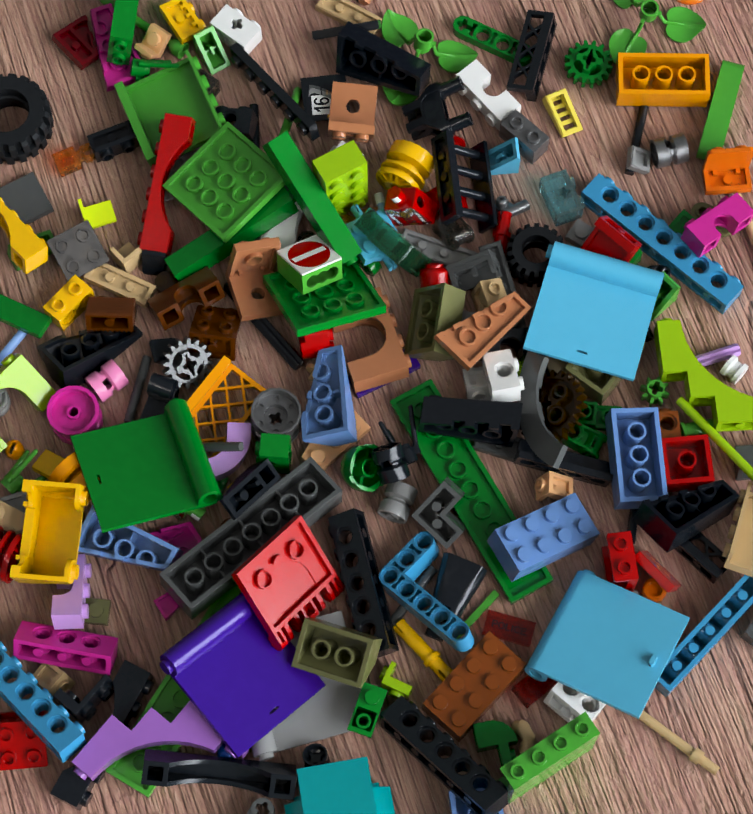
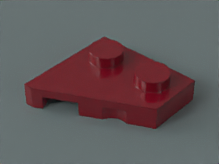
[52,15,99,70]

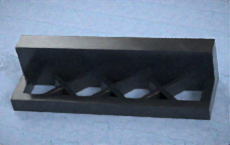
[507,10,557,102]
[514,439,613,488]
[675,532,727,584]

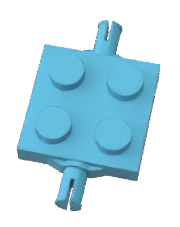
[345,204,406,271]

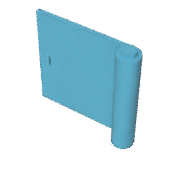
[523,241,664,381]
[524,569,690,719]

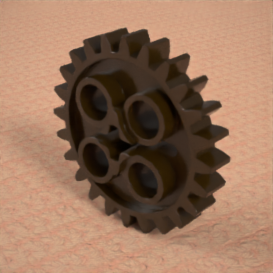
[520,370,588,441]

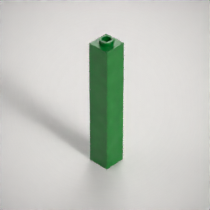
[262,131,362,267]
[164,187,299,282]

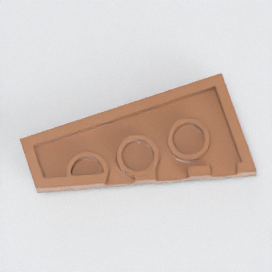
[434,291,532,371]

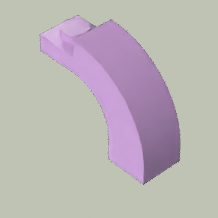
[208,422,251,482]

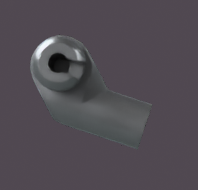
[495,196,530,217]

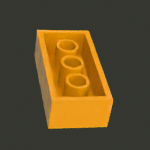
[615,52,711,107]

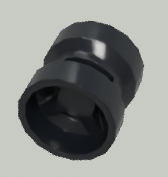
[302,743,329,767]

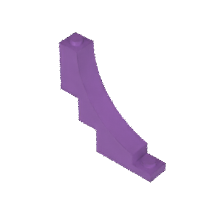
[72,700,249,781]

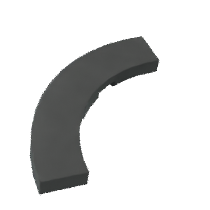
[517,351,568,469]

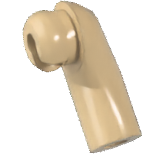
[511,720,535,755]

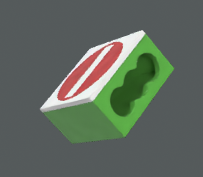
[276,235,343,295]

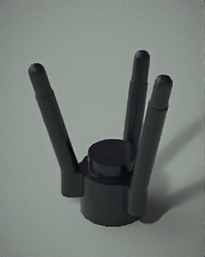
[378,405,421,465]

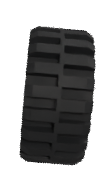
[0,73,54,165]

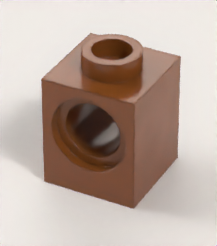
[659,408,681,438]

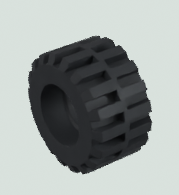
[506,223,563,288]

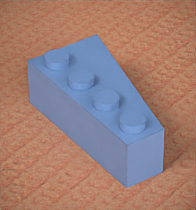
[78,505,184,571]

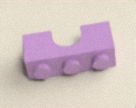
[51,554,92,630]

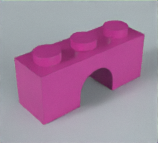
[681,193,753,258]

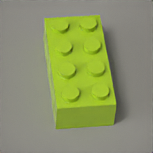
[312,140,368,218]

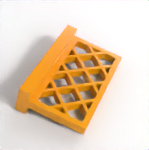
[187,355,266,458]

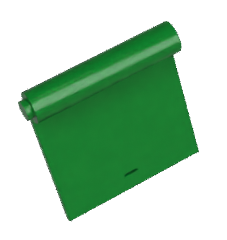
[70,398,222,533]

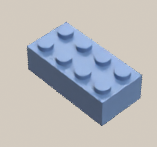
[605,407,668,510]
[487,493,600,582]

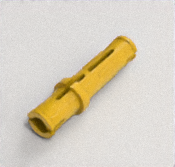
[393,618,453,682]

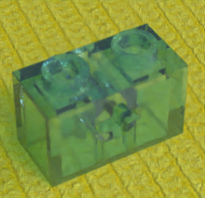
[539,169,585,227]

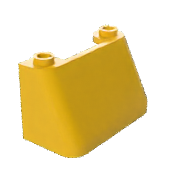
[9,479,89,584]

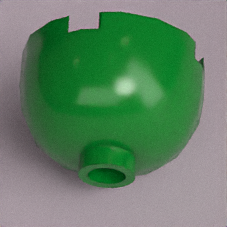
[340,444,384,492]

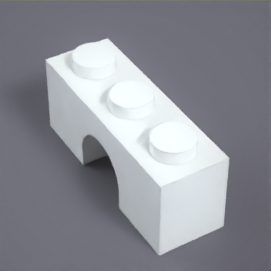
[456,59,521,131]

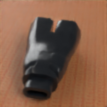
[425,552,488,642]

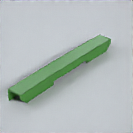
[456,590,500,639]

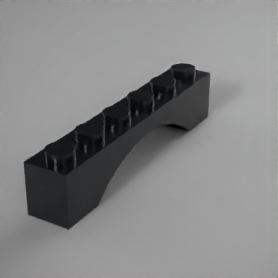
[50,660,154,811]
[141,749,297,800]

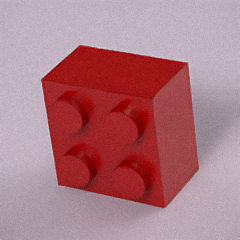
[662,434,715,492]

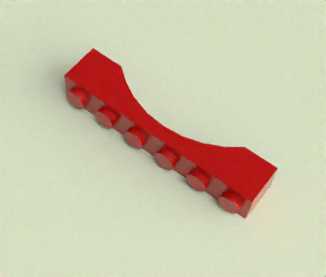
[137,113,196,257]

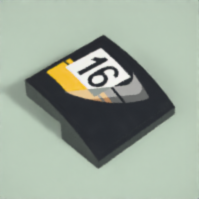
[300,74,350,122]

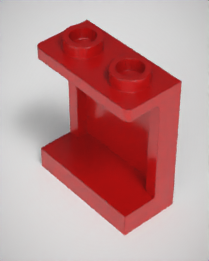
[580,215,642,262]
[601,531,639,592]

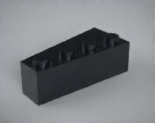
[336,21,431,97]
[633,480,740,553]

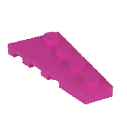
[90,3,148,92]

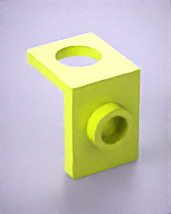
[77,199,117,229]

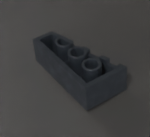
[418,395,523,447]

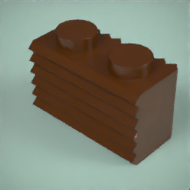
[85,296,137,332]

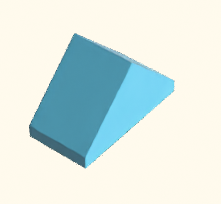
[488,137,520,175]

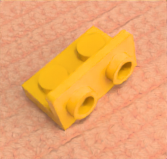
[159,0,206,44]

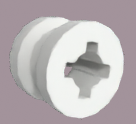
[719,355,749,385]

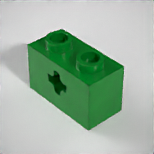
[255,433,292,474]

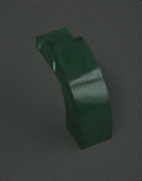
[354,207,432,277]

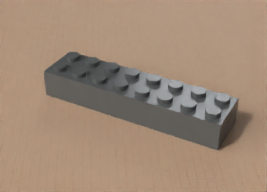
[159,457,342,620]

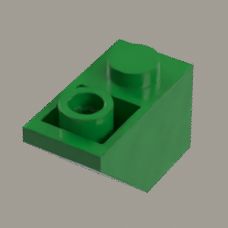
[347,682,388,738]

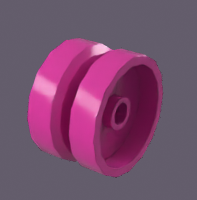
[47,386,103,445]

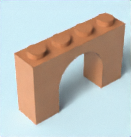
[332,287,412,393]

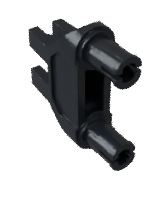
[402,76,474,141]

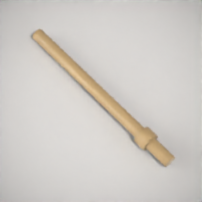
[639,710,720,776]

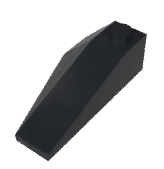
[37,325,143,388]

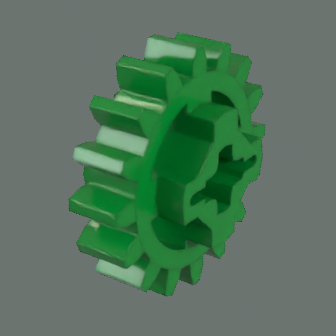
[564,40,613,88]

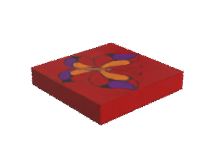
[635,550,682,592]

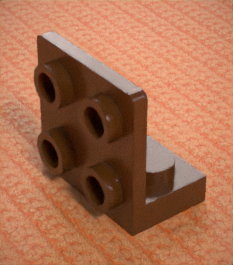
[189,305,241,361]

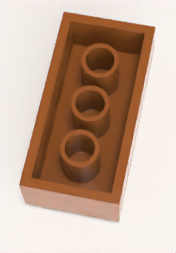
[422,631,527,742]

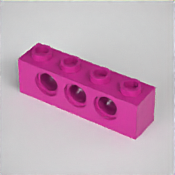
[13,621,118,676]

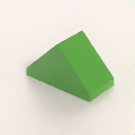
[192,25,231,75]
[650,271,681,321]

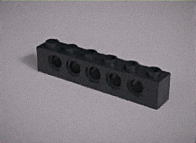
[328,508,399,658]
[380,696,508,814]

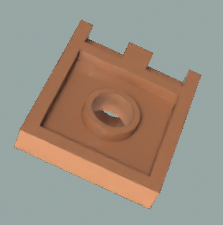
[327,81,378,144]
[225,237,283,322]

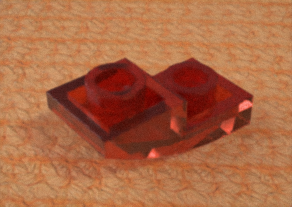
[511,675,557,709]

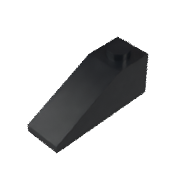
[219,458,281,520]

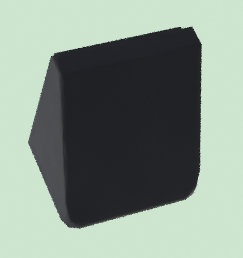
[142,250,167,276]
[149,338,176,364]

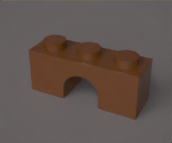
[147,266,226,331]

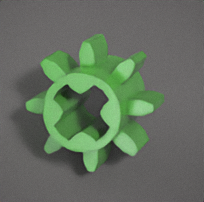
[640,376,670,407]

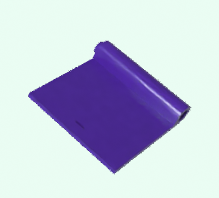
[159,593,326,758]

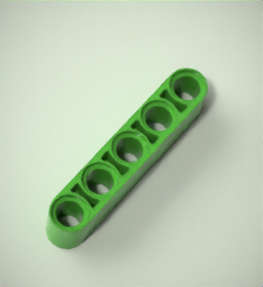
[696,60,745,160]

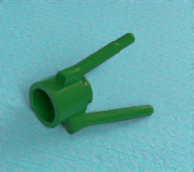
[130,58,180,82]

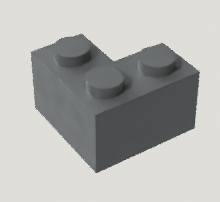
[411,476,466,549]

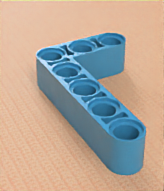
[379,531,474,652]

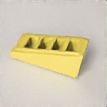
[542,88,583,138]

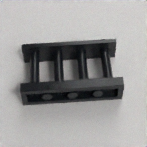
[431,130,498,234]

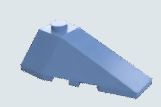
[301,345,357,447]

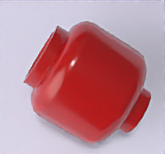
[420,263,450,288]

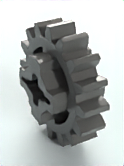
[160,336,213,389]

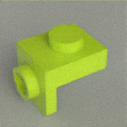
[379,661,412,700]

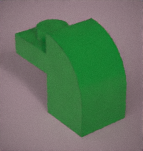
[472,720,518,767]

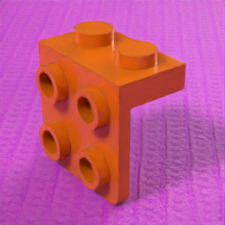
[702,145,753,195]

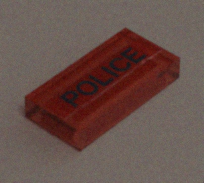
[482,610,536,647]

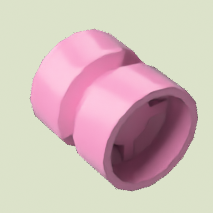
[84,359,129,403]

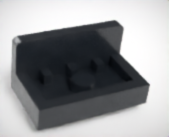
[87,120,140,163]

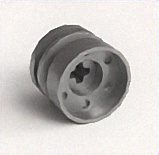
[250,388,301,443]

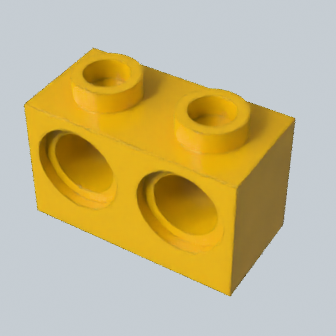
[43,274,95,331]

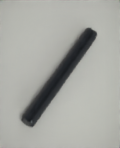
[223,282,304,370]

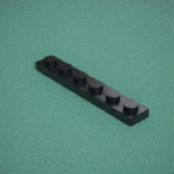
[229,42,320,141]

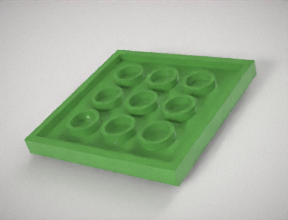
[162,121,286,244]

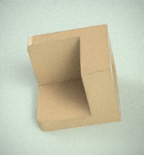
[109,242,142,273]

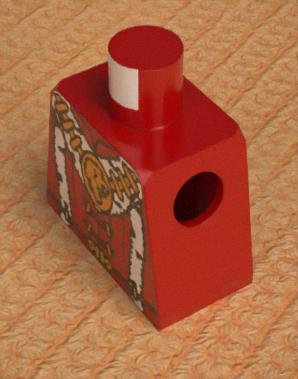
[384,186,437,226]

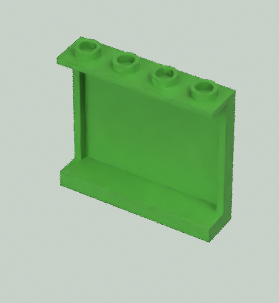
[114,50,226,167]
[498,711,600,804]

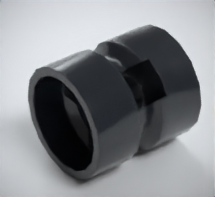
[371,442,410,485]

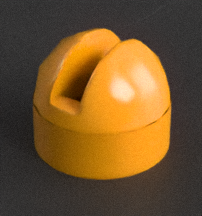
[4,440,25,460]

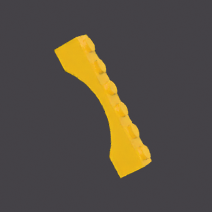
[0,197,49,274]

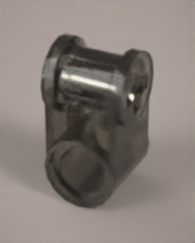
[432,209,475,251]

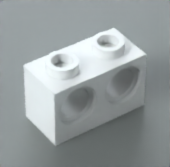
[543,682,606,723]

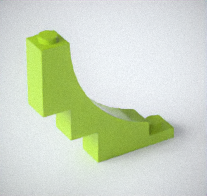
[654,318,753,432]

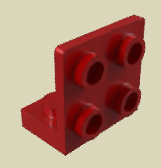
[0,710,48,771]

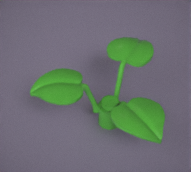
[609,0,706,64]
[381,9,478,106]

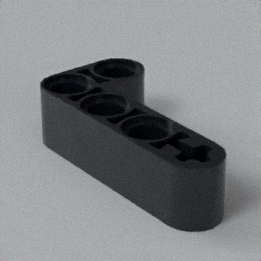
[140,373,179,419]

